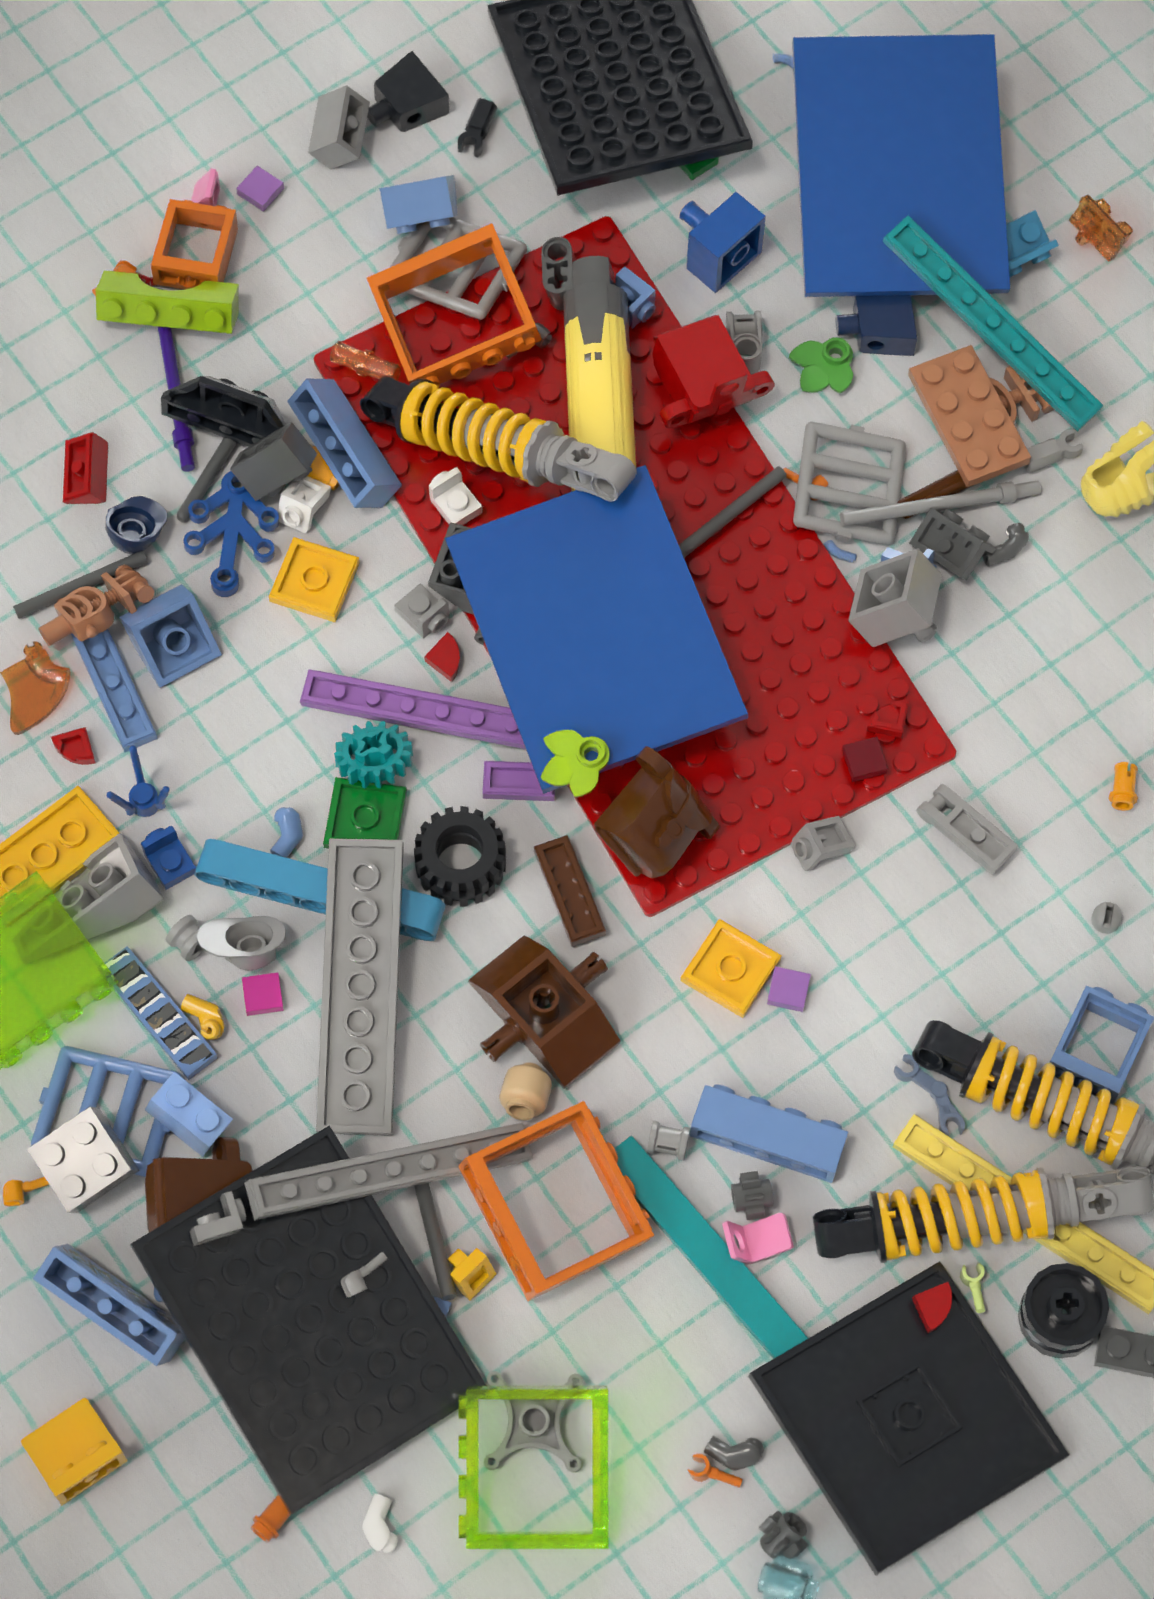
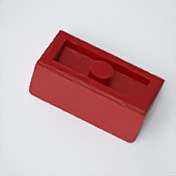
[63,432,108,504]

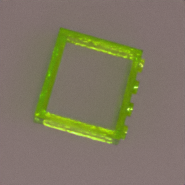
[458,1385,608,1549]

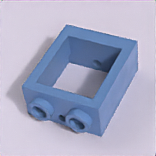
[1050,985,1154,1104]

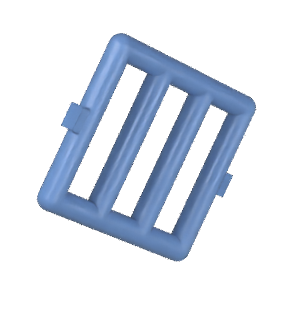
[31,1046,181,1177]

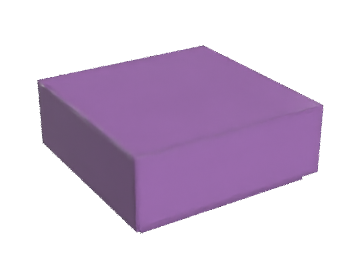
[236,166,284,212]
[767,966,811,1012]

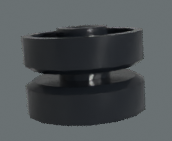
[1018,1263,1109,1359]

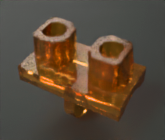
[1069,194,1133,261]

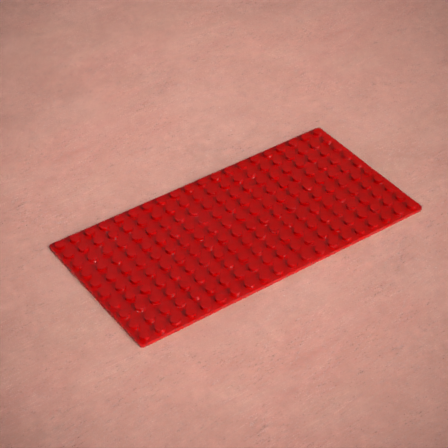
[314,216,956,917]

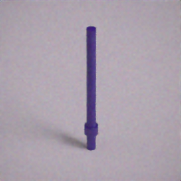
[157,289,195,472]

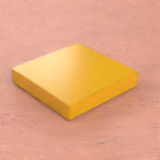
[269,537,360,622]
[680,919,782,1018]

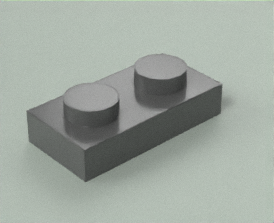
[1094,1326,1154,1378]

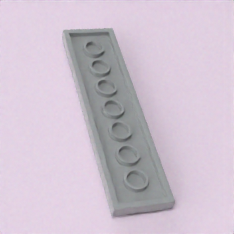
[316,838,404,1135]

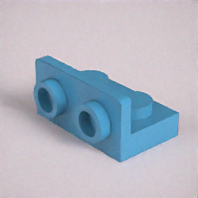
[1006,210,1059,277]

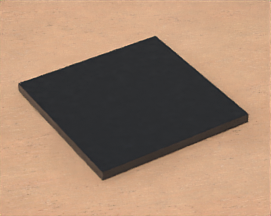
[748,1261,1069,1576]

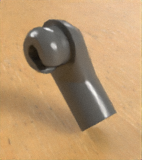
[982,523,1029,566]
[703,1436,764,1470]

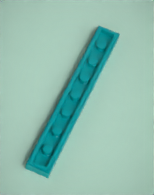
[883,215,1104,432]
[615,1135,808,1359]

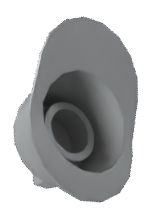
[196,916,286,970]

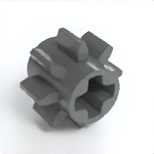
[731,1171,773,1220]
[759,1511,808,1562]

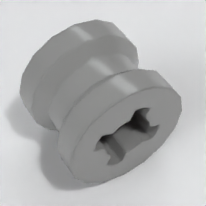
[165,915,204,961]

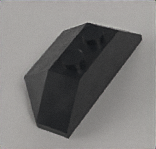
[161,376,286,447]

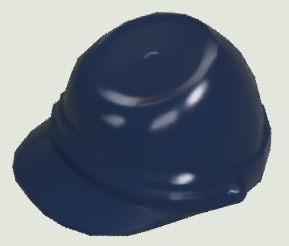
[105,496,168,554]

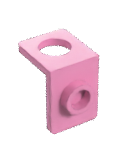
[722,1213,793,1264]

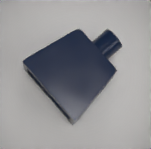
[835,295,917,356]

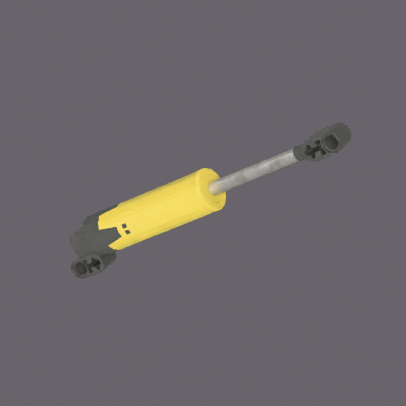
[541,237,636,492]

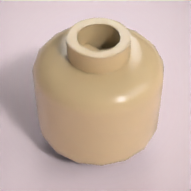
[499,1062,552,1120]

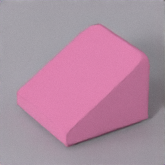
[191,168,220,206]

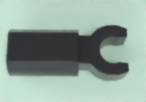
[457,98,497,158]

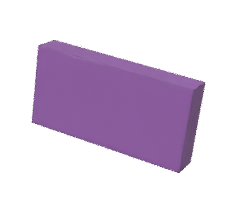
[483,761,555,801]

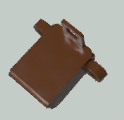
[593,746,720,878]
[145,1137,252,1232]

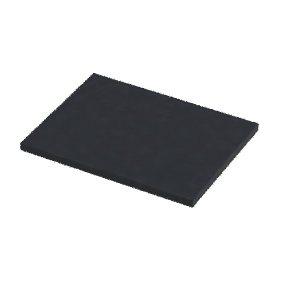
[487,0,753,196]
[130,1125,489,1515]

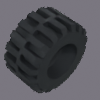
[414,806,506,907]

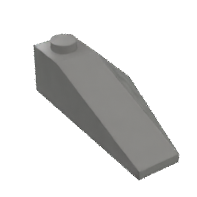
[13,833,164,965]

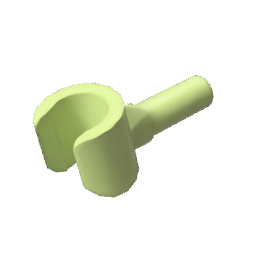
[960,1263,985,1313]

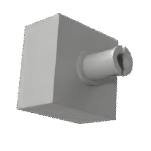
[848,548,942,647]

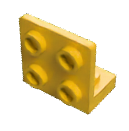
[21,1398,127,1506]

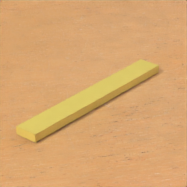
[893,1114,1154,1315]

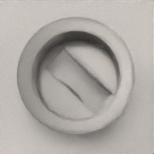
[1091,902,1122,934]

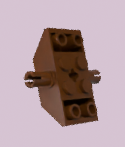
[468,935,621,1089]

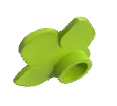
[541,730,610,797]

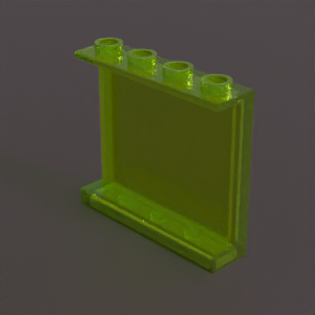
[0,871,119,1069]

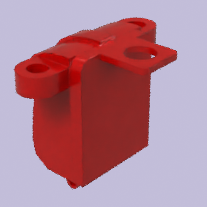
[652,315,775,428]

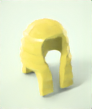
[1081,421,1154,517]

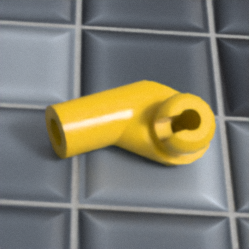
[181,994,225,1040]

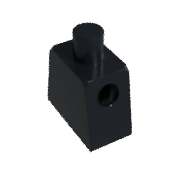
[367,51,450,132]

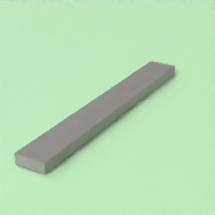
[244,1122,533,1220]

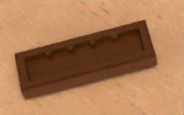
[534,835,606,947]

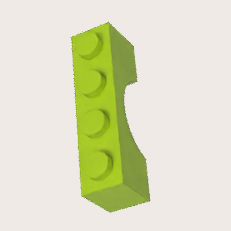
[96,270,239,334]

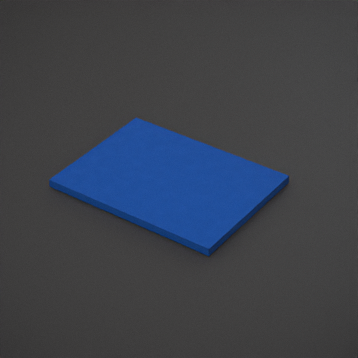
[792,34,1010,297]
[445,465,748,794]

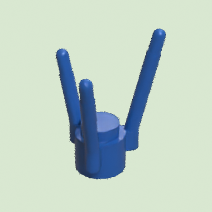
[106,745,170,817]

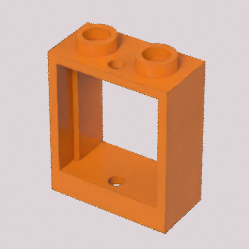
[151,199,238,290]

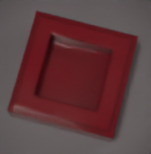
[842,737,888,782]

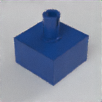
[679,192,766,293]

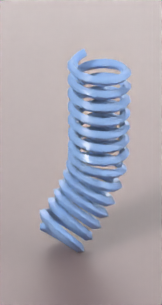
[773,53,793,69]
[824,540,856,563]

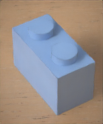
[145,1071,233,1157]

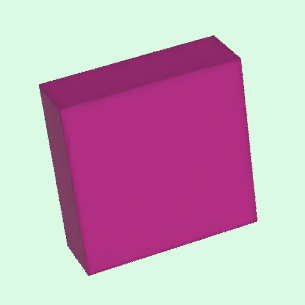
[242,972,284,1016]

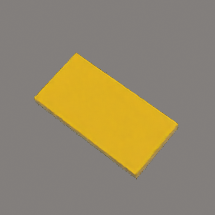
[0,786,119,929]

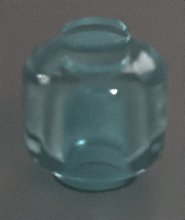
[758,1556,819,1599]

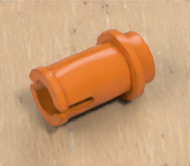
[250,1493,290,1543]

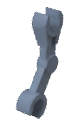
[894,1054,965,1136]

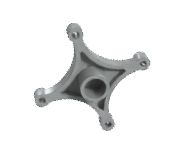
[484,1371,583,1473]

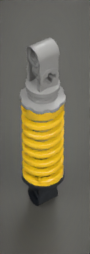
[360,376,637,502]
[912,1020,1154,1174]
[812,1166,1154,1263]

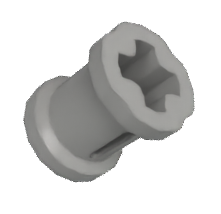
[647,1121,690,1161]

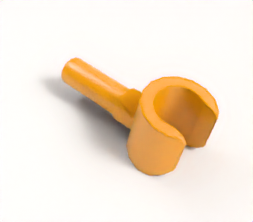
[3,1177,50,1207]

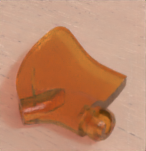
[0,641,71,735]

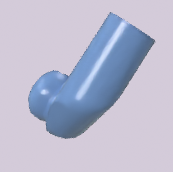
[270,807,303,858]

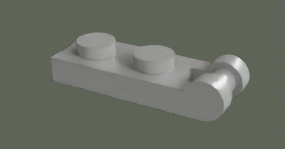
[916,784,1018,875]

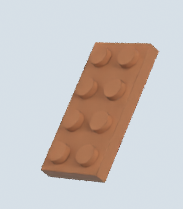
[908,345,1031,488]

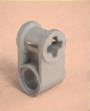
[726,311,762,374]

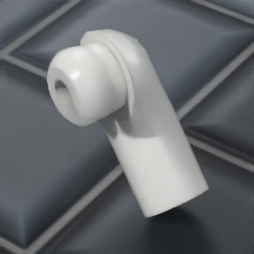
[362,1494,398,1554]

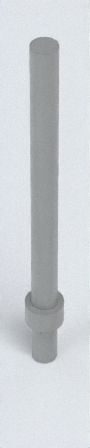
[840,481,1041,526]

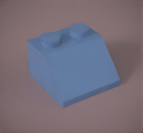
[380,175,458,234]
[120,584,222,688]

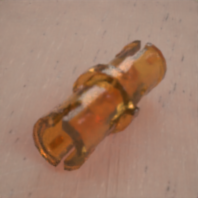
[330,341,401,381]

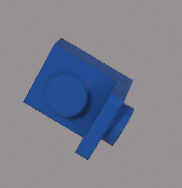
[141,826,196,890]

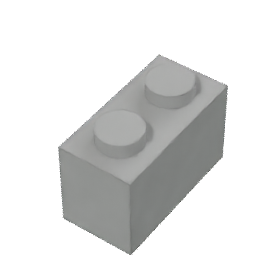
[308,85,370,169]

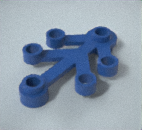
[183,471,279,597]

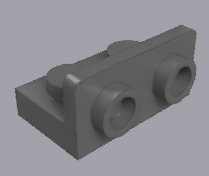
[909,508,997,580]

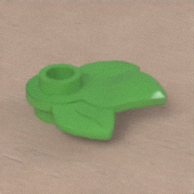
[789,337,853,393]

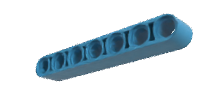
[194,839,446,941]

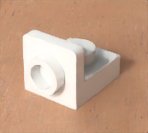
[429,467,482,525]
[278,476,331,534]

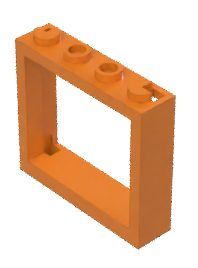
[367,223,542,386]
[458,1101,655,1302]

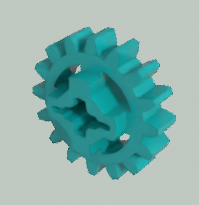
[334,721,413,788]

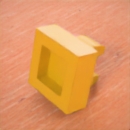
[447,1248,496,1300]

